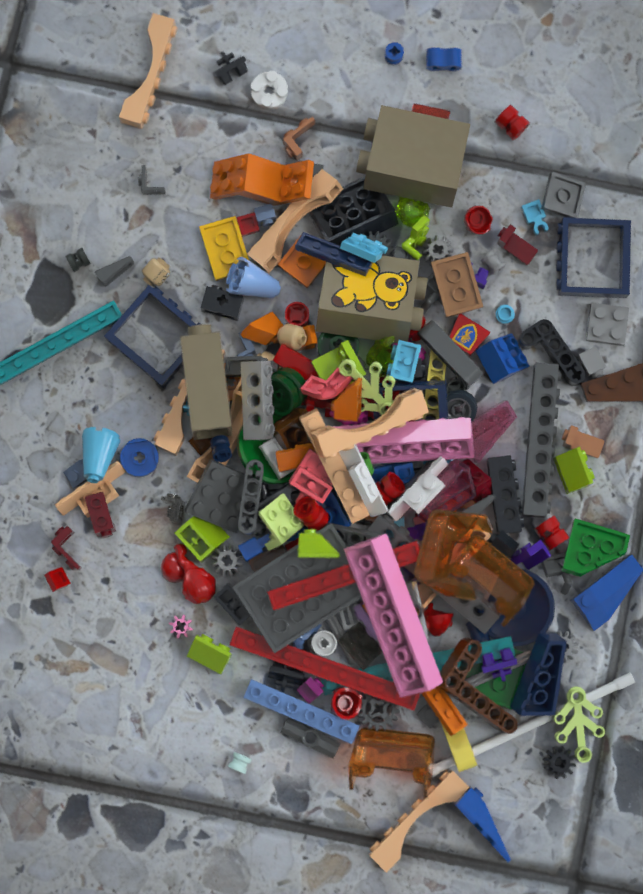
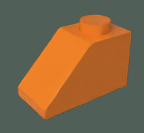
[240,311,284,346]
[331,378,362,422]

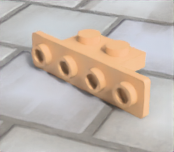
[55,461,126,518]

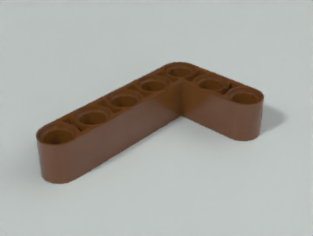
[438,638,518,734]

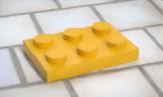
[199,216,249,281]

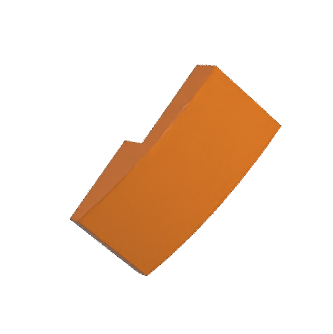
[276,443,316,472]

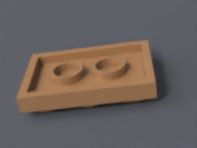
[431,252,483,318]

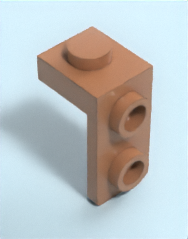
[283,117,315,160]
[561,425,604,458]

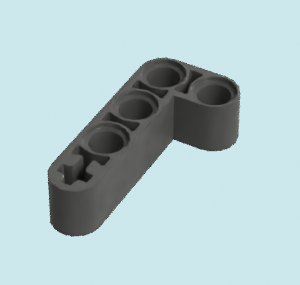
[417,320,483,390]

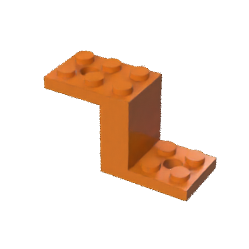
[210,153,314,206]

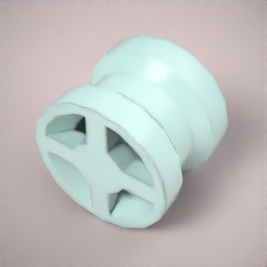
[228,752,252,774]

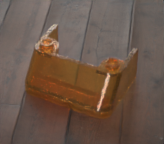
[414,509,493,600]
[442,534,534,627]
[348,728,435,799]

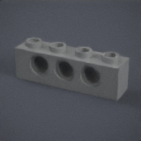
[241,361,275,440]

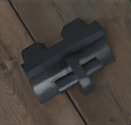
[213,51,248,85]
[268,661,305,692]

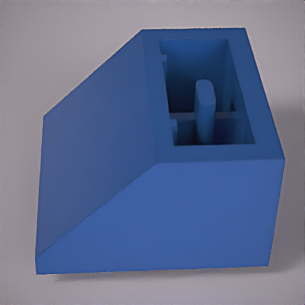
[475,333,530,384]

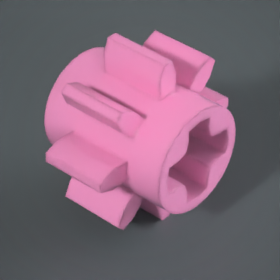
[169,614,193,638]

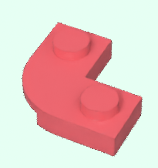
[300,367,354,400]

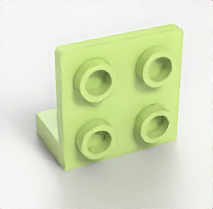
[258,493,304,551]

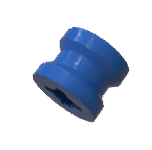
[385,42,404,65]

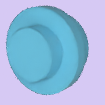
[495,305,515,324]

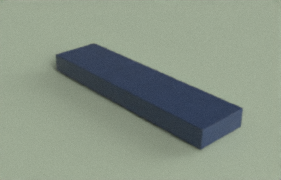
[295,232,373,277]

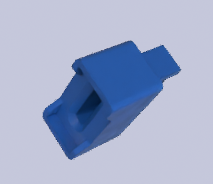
[238,533,270,562]

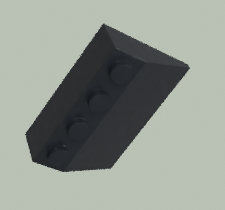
[308,176,399,246]

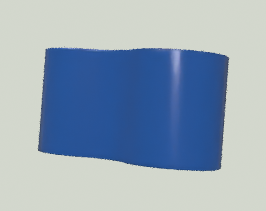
[426,47,462,71]

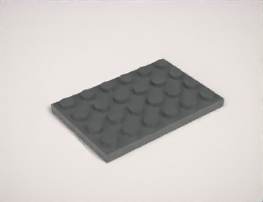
[233,523,362,653]

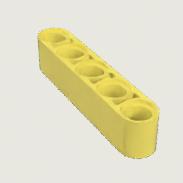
[421,349,446,420]

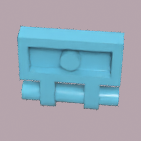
[340,233,388,263]

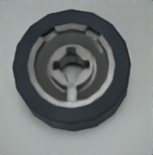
[447,389,478,423]

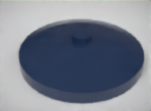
[477,568,555,646]

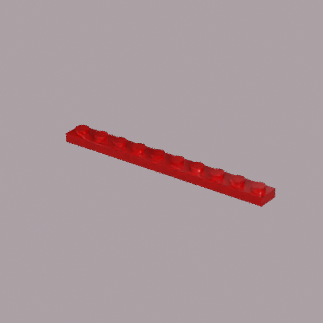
[230,626,420,711]

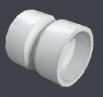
[312,630,337,656]

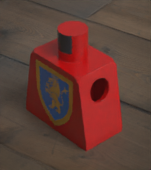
[449,314,490,357]

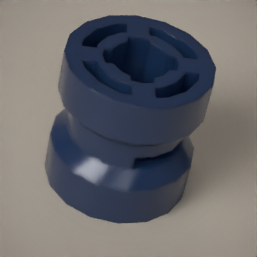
[210,435,232,462]

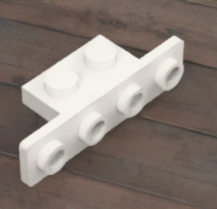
[339,444,388,517]
[388,456,449,521]

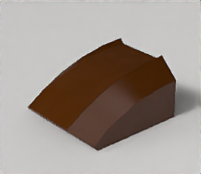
[273,408,312,450]

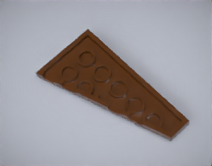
[580,363,643,402]

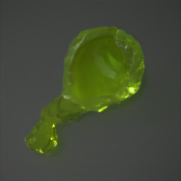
[396,196,430,228]
[366,336,395,376]

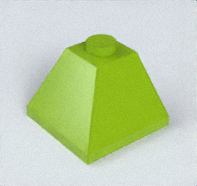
[298,529,340,557]

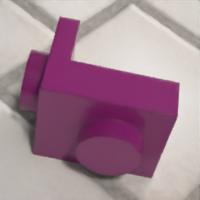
[297,677,324,704]

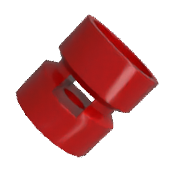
[495,105,530,141]
[285,302,309,327]
[375,472,406,506]
[293,496,329,531]
[534,515,570,551]

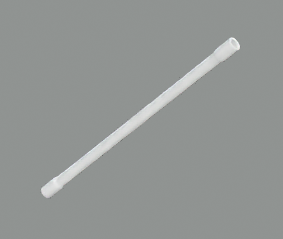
[419,672,635,781]

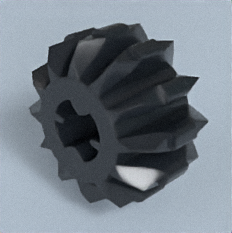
[543,746,576,779]

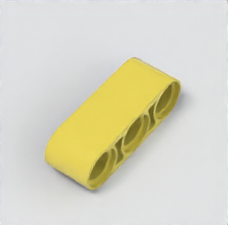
[441,723,477,772]

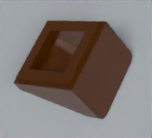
[188,437,212,456]

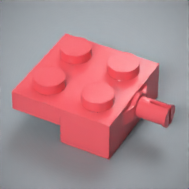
[289,448,333,504]

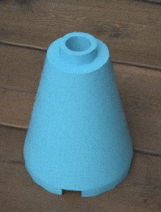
[82,427,120,483]

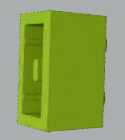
[553,447,595,494]
[175,516,230,563]
[187,634,232,675]

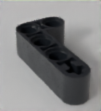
[518,319,585,386]

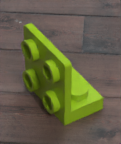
[311,340,366,385]

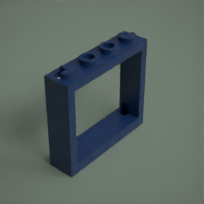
[556,217,631,298]
[104,285,202,388]
[373,380,450,462]

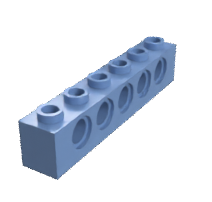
[244,679,359,744]

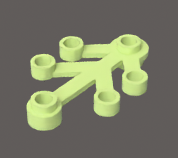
[339,359,395,415]
[552,686,605,763]

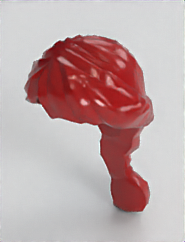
[173,543,216,604]

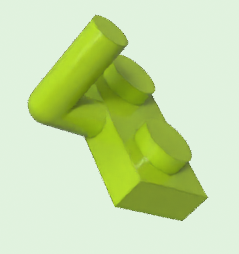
[401,215,430,261]

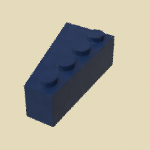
[510,633,567,716]

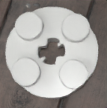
[251,71,288,110]

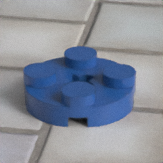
[120,438,159,477]

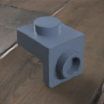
[254,204,276,227]
[237,332,256,357]
[63,459,87,488]

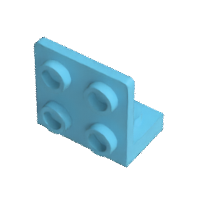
[386,340,421,384]

